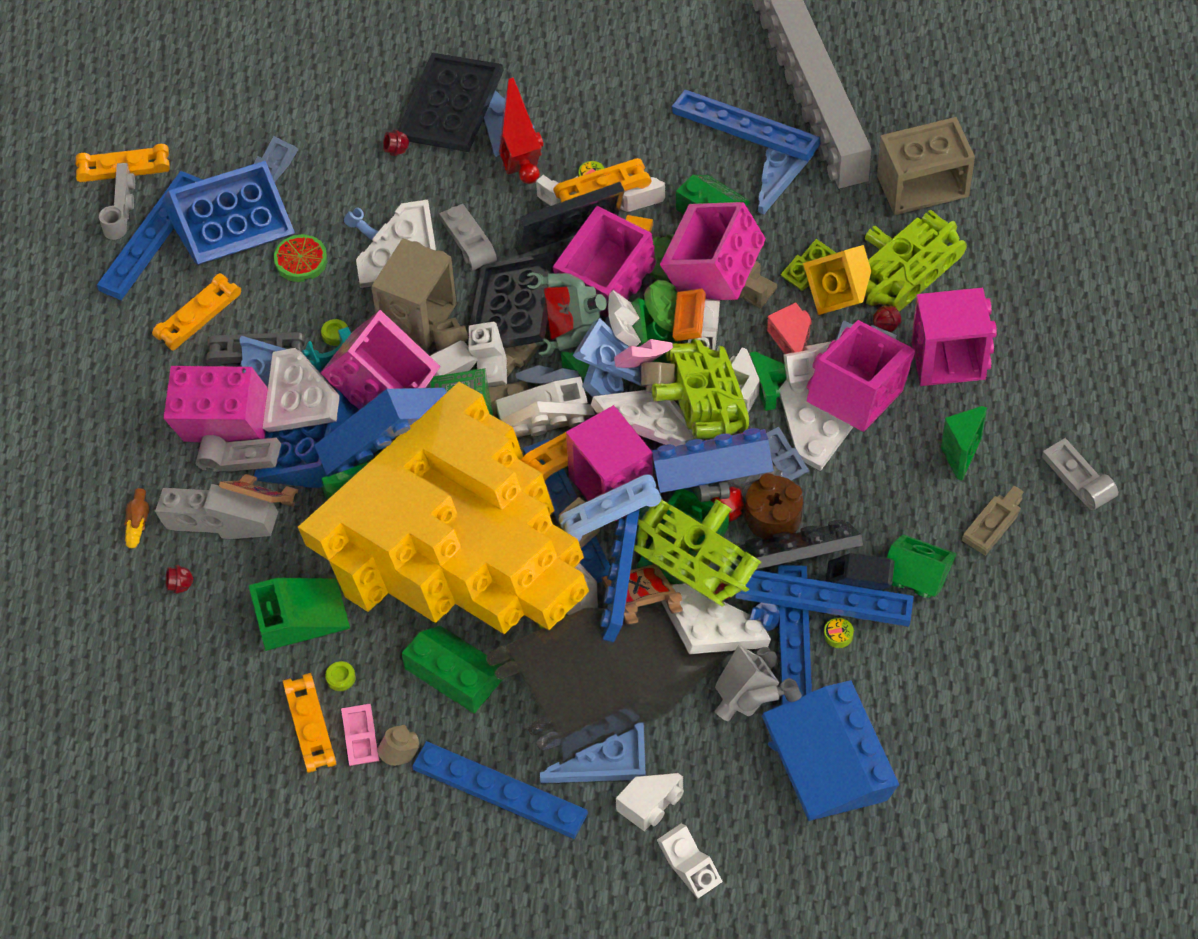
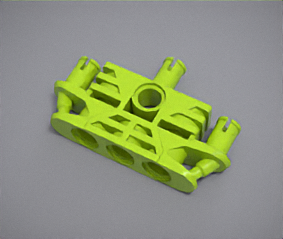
[865,210,967,311]
[652,339,749,440]
[633,500,762,607]

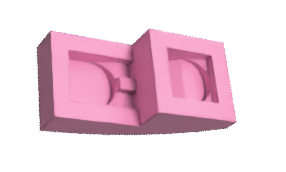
[614,339,673,368]
[341,704,379,766]

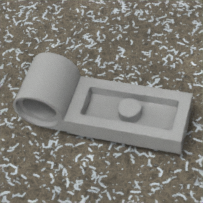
[99,163,135,240]
[439,204,497,271]
[196,435,281,472]
[1042,438,1118,510]

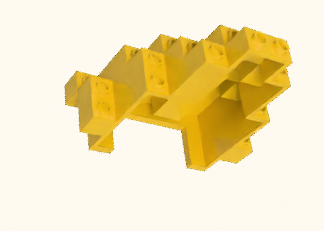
[298,382,589,634]

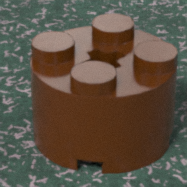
[745,473,803,540]

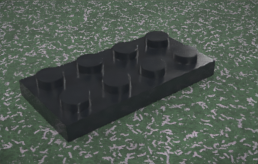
[738,520,863,569]

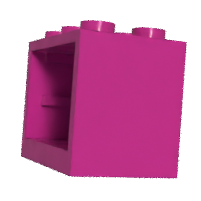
[660,202,766,300]
[553,206,656,317]
[911,288,997,386]
[320,310,441,410]
[806,320,915,432]
[164,366,268,442]
[566,405,653,521]

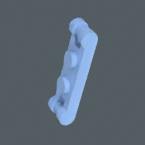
[559,475,661,542]

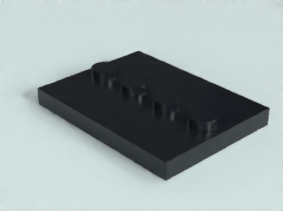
[398,53,504,152]
[515,182,624,255]
[466,251,558,349]

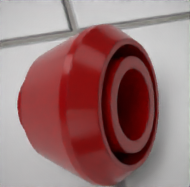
[710,486,744,522]

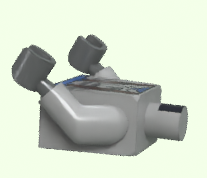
[715,645,802,721]

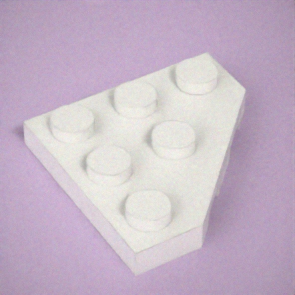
[356,200,436,288]
[263,348,340,432]
[779,379,853,471]
[591,390,704,446]
[500,401,595,437]
[661,584,771,654]

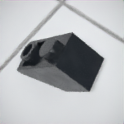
[825,553,895,590]

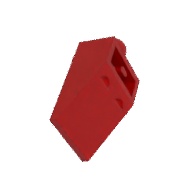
[499,77,544,184]

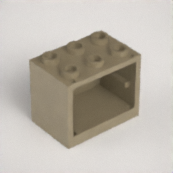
[877,117,975,215]
[371,238,457,352]

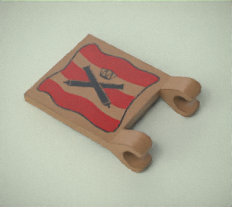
[219,474,298,507]
[602,564,683,625]

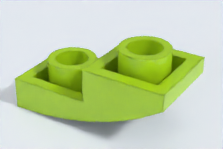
[781,239,836,291]

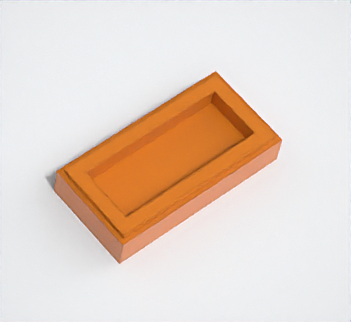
[672,288,706,341]

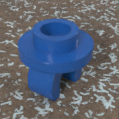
[750,603,780,631]

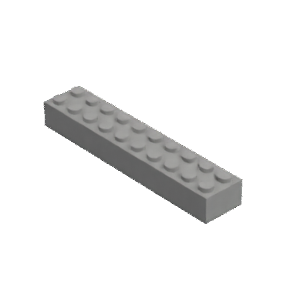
[752,0,871,188]

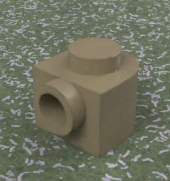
[432,317,468,351]
[641,362,676,393]
[377,725,419,766]

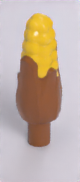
[124,488,149,548]

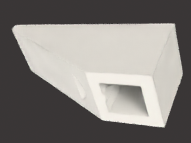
[495,377,588,419]

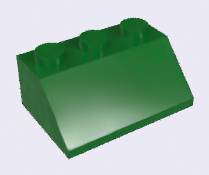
[402,626,510,714]

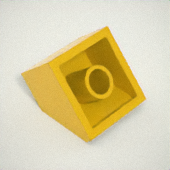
[803,245,871,315]

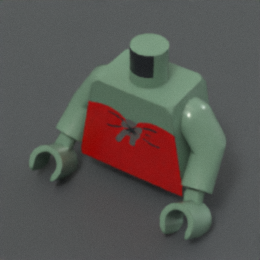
[527,272,607,357]

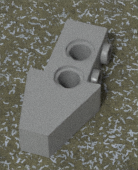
[155,484,278,539]

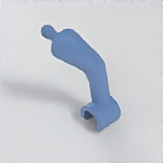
[344,208,379,240]

